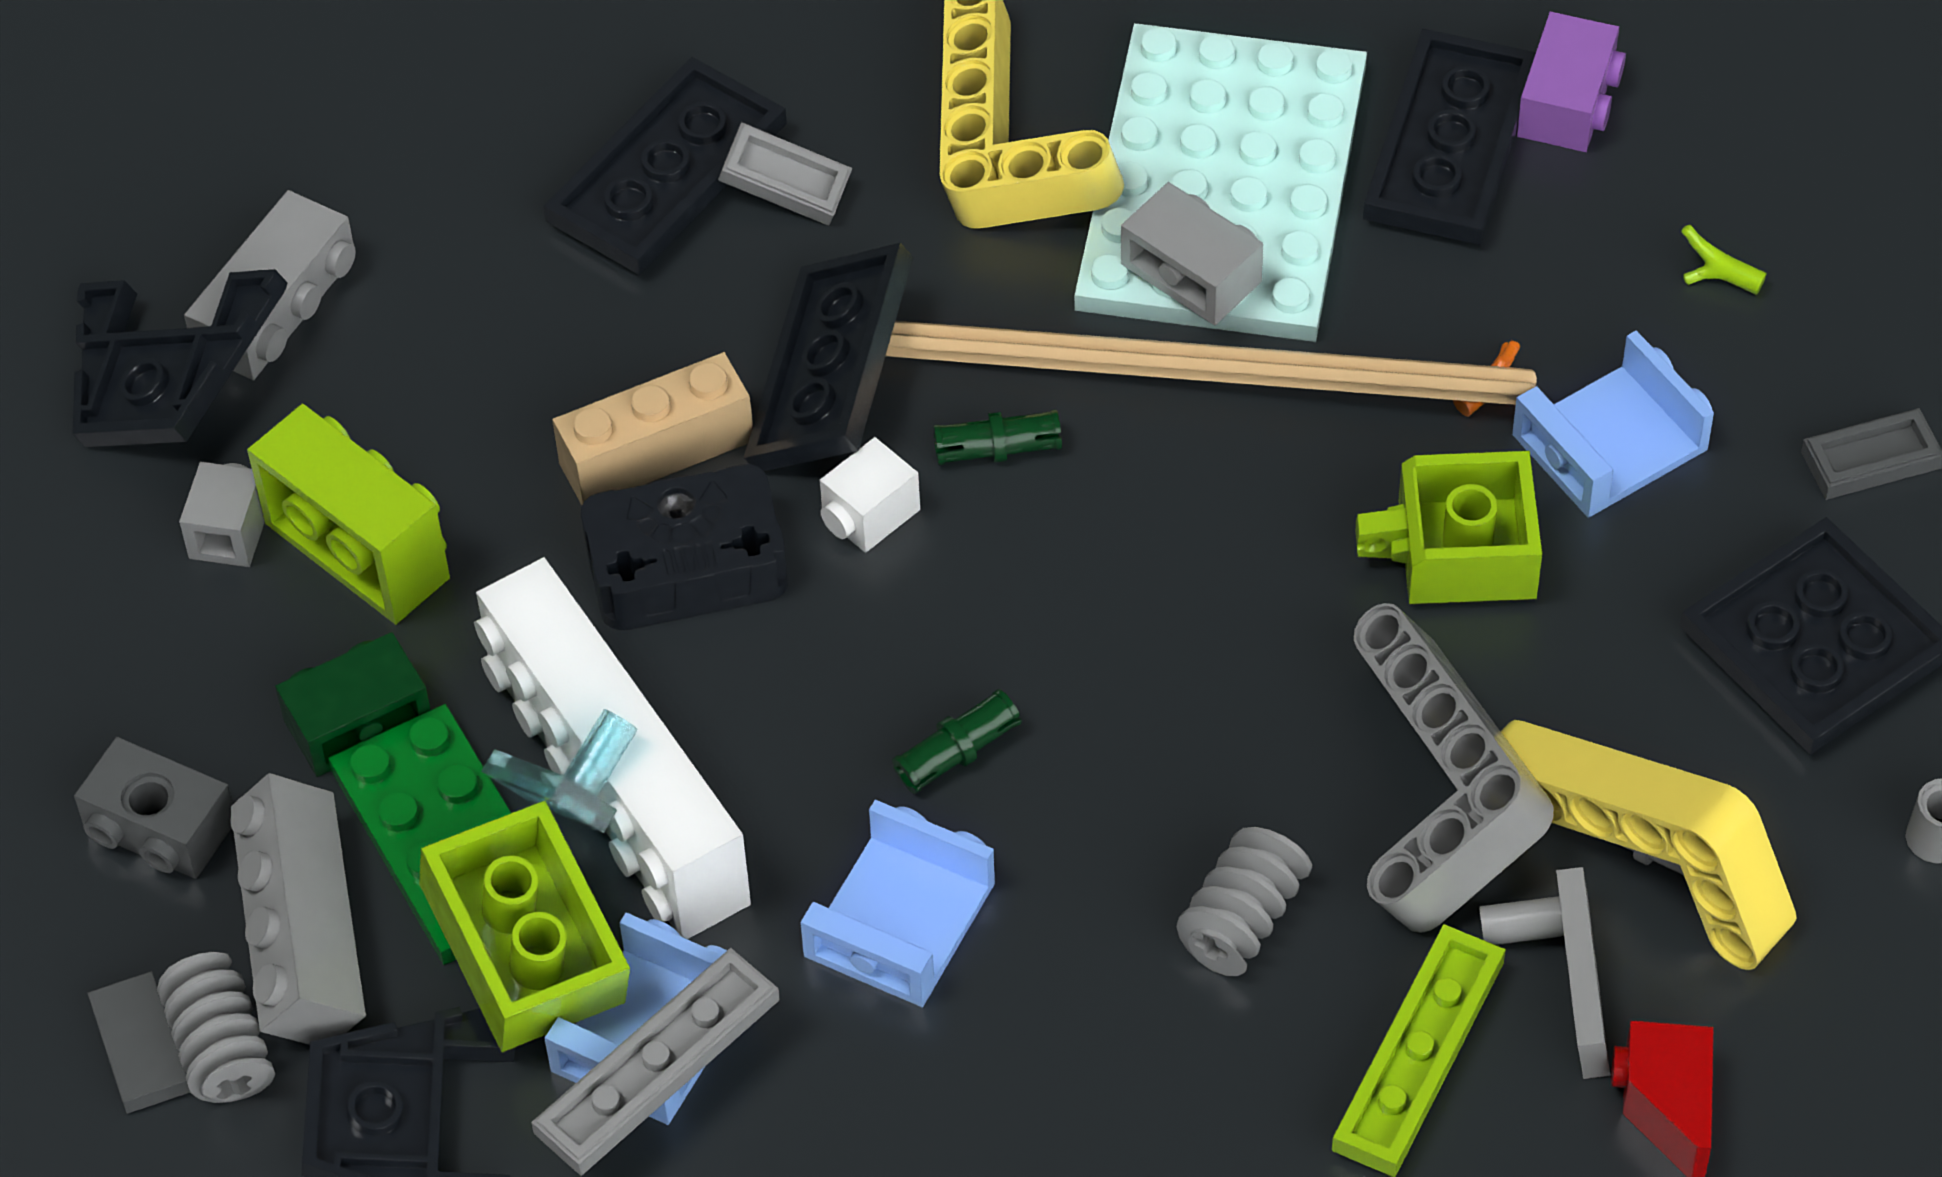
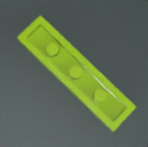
[1332,924,1506,1177]

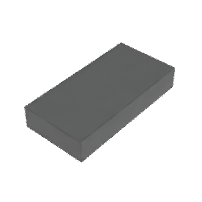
[1801,408,1942,500]
[88,971,190,1114]

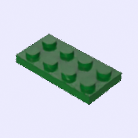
[328,704,511,965]

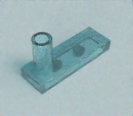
[481,709,638,833]

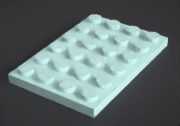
[1074,23,1367,342]

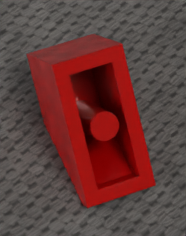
[1611,1021,1713,1177]

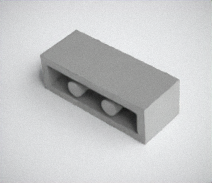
[184,190,356,380]

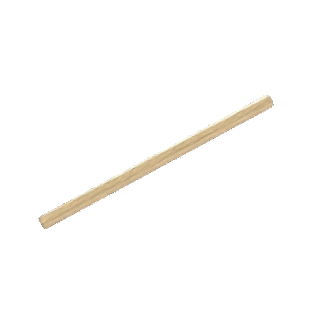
[886,321,1537,405]

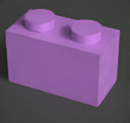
[1517,11,1626,152]

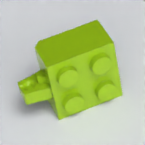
[1355,451,1542,604]

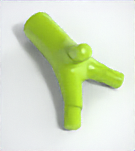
[1682,225,1767,295]

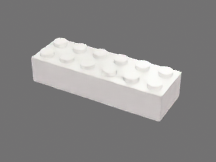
[474,557,751,939]

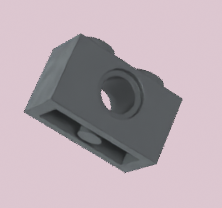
[74,736,233,879]

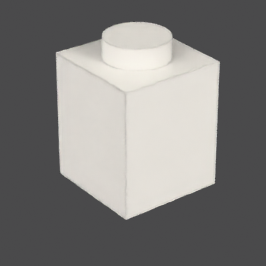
[820,437,920,553]

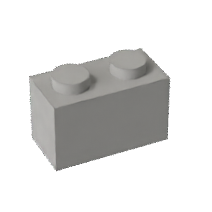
[1121,182,1263,326]

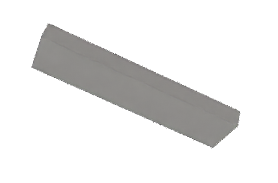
[531,948,780,1176]

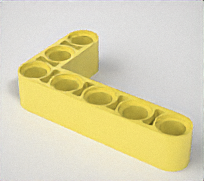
[940,0,1124,228]
[1501,720,1797,970]

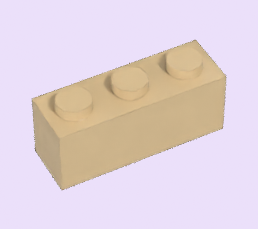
[552,352,753,505]

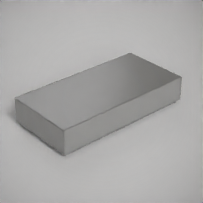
[718,122,852,226]

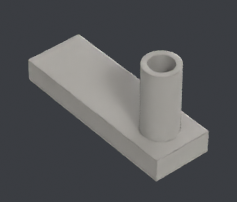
[1480,867,1611,1079]

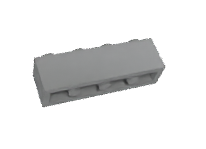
[230,773,366,1045]

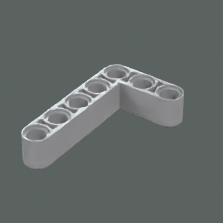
[1354,603,1554,933]

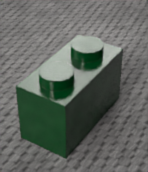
[275,632,431,777]

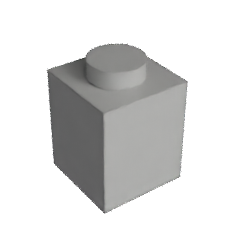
[179,462,265,567]

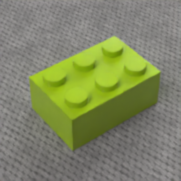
[247,403,450,625]
[419,800,630,1052]

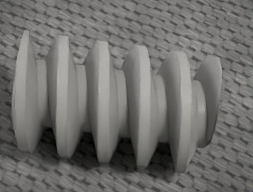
[1176,827,1312,976]
[157,952,275,1103]

